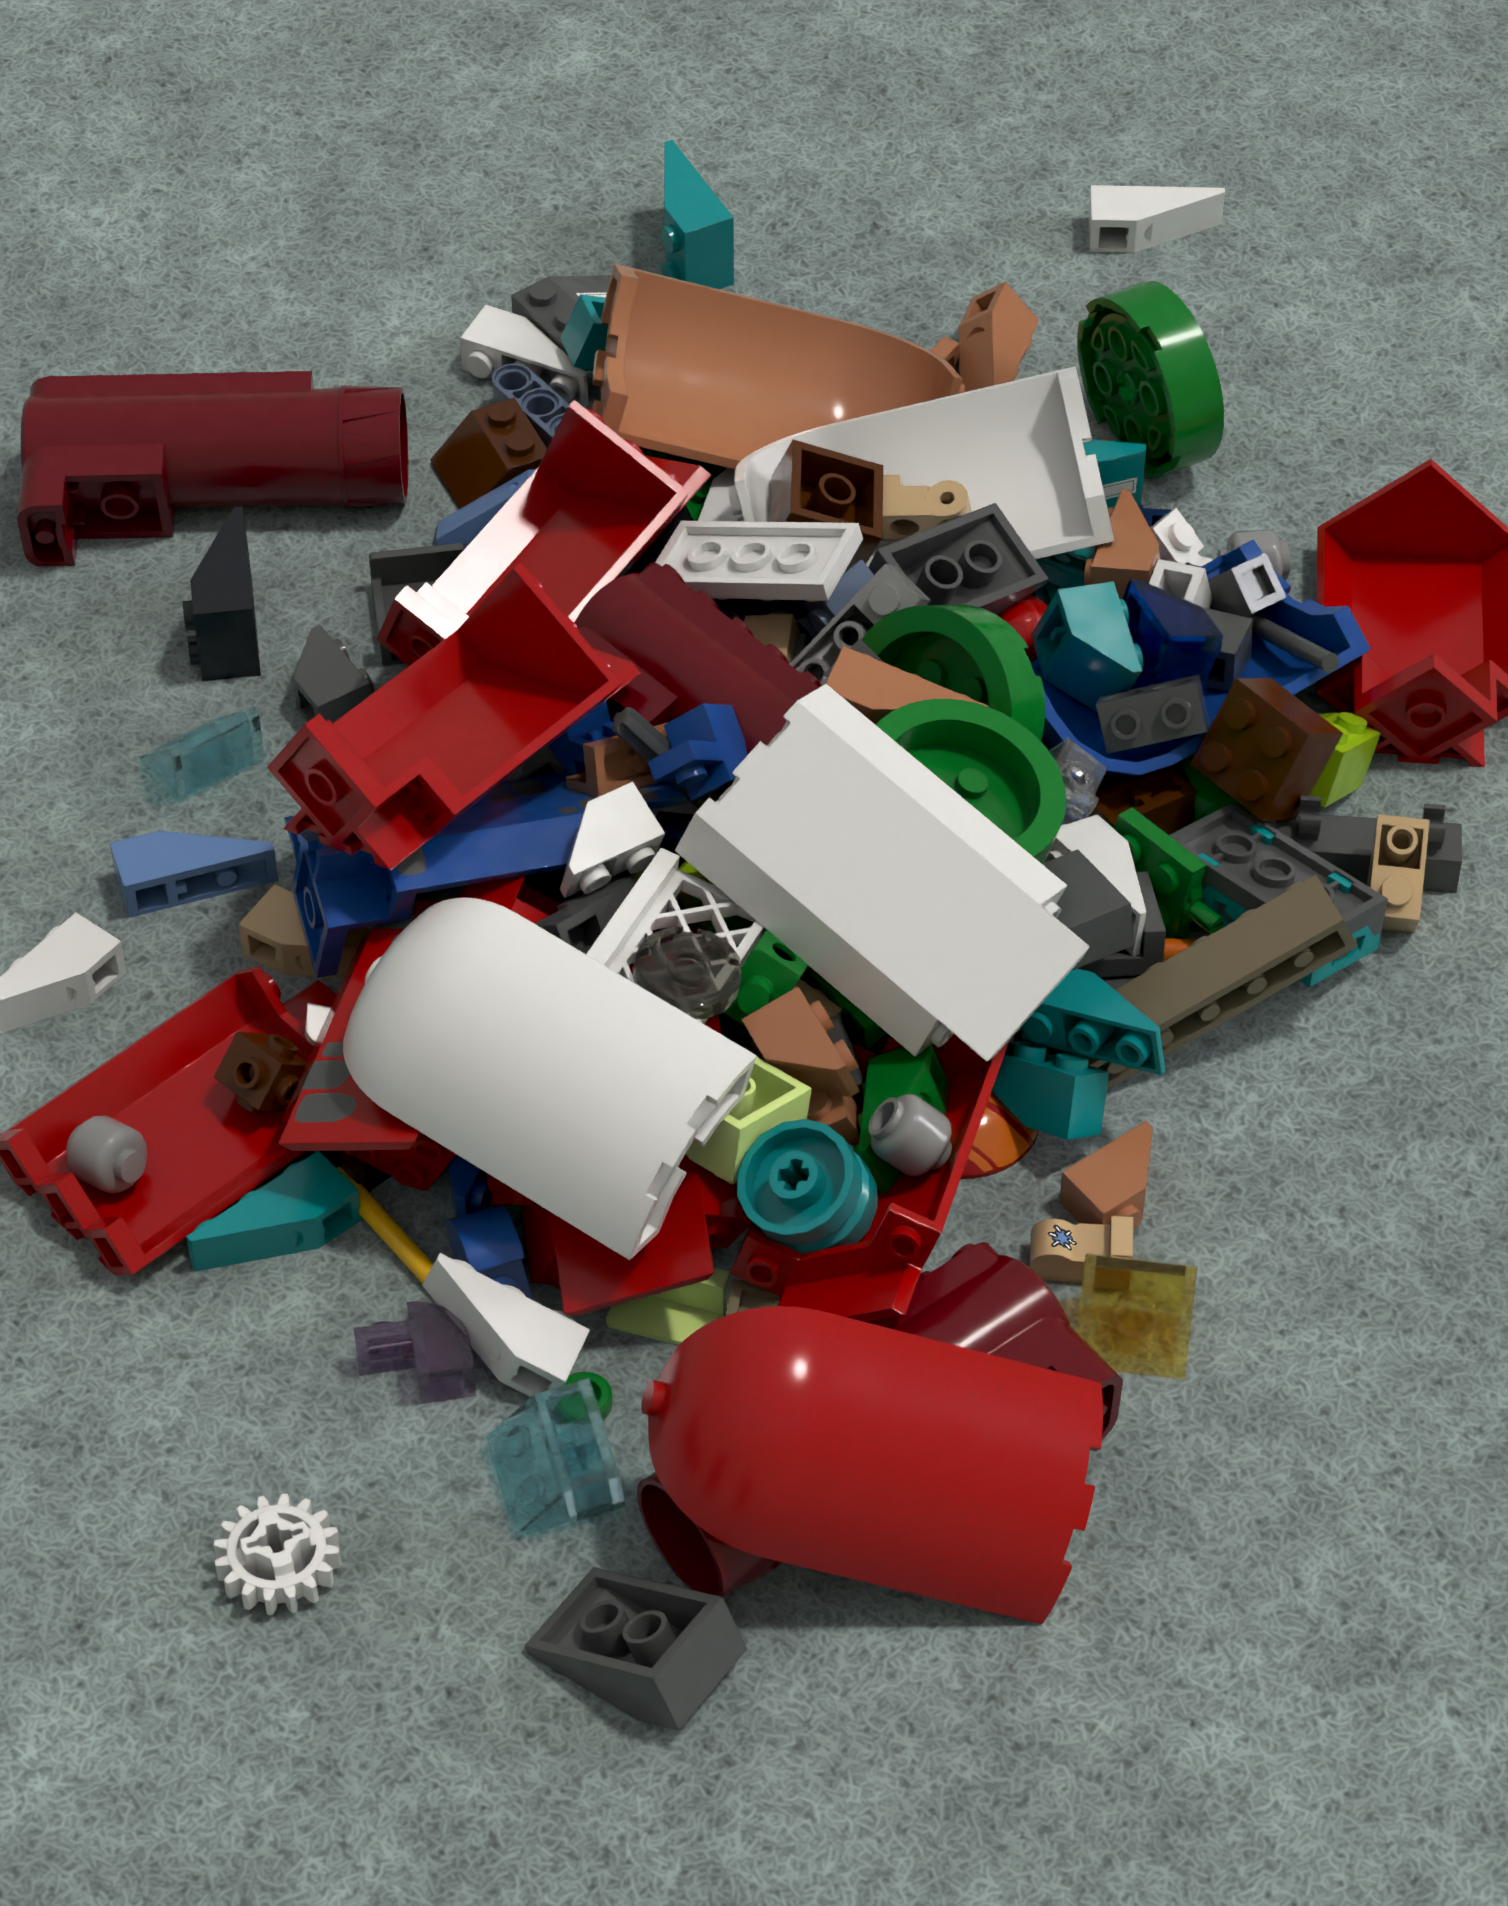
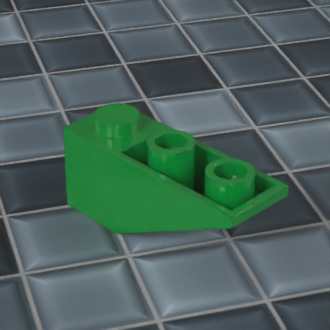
[854,1045,950,1194]

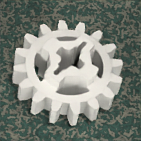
[213,1494,341,1615]

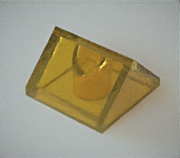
[1077,1253,1197,1378]

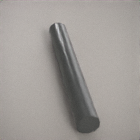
[1247,613,1339,673]

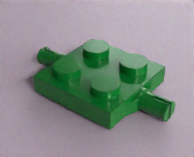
[1115,807,1225,939]

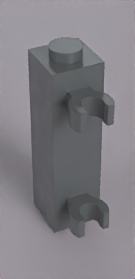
[1275,795,1462,893]

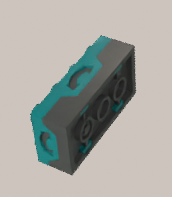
[1169,802,1388,987]

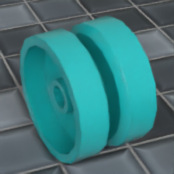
[737,1119,878,1253]

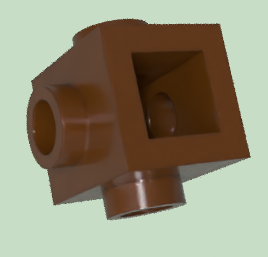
[213,1031,307,1115]

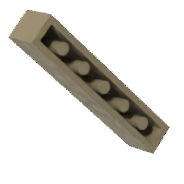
[1047,874,1357,1090]

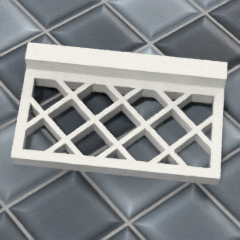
[586,848,766,1024]

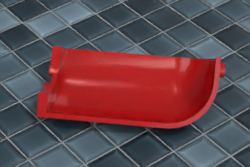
[641,1306,1103,1624]

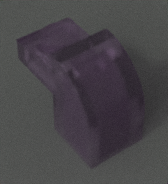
[354,1301,477,1404]

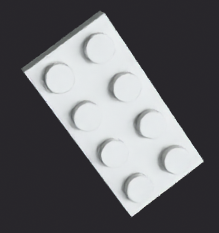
[655,521,863,602]

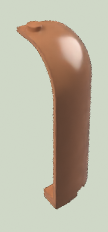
[592,263,965,469]

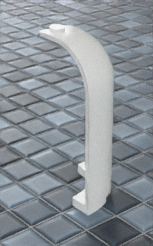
[728,366,1115,567]
[343,898,757,1260]

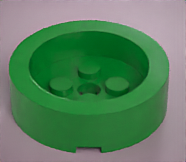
[1077,281,1224,479]
[862,604,1045,741]
[876,699,1066,865]

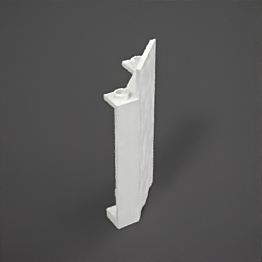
[675,684,1090,1062]

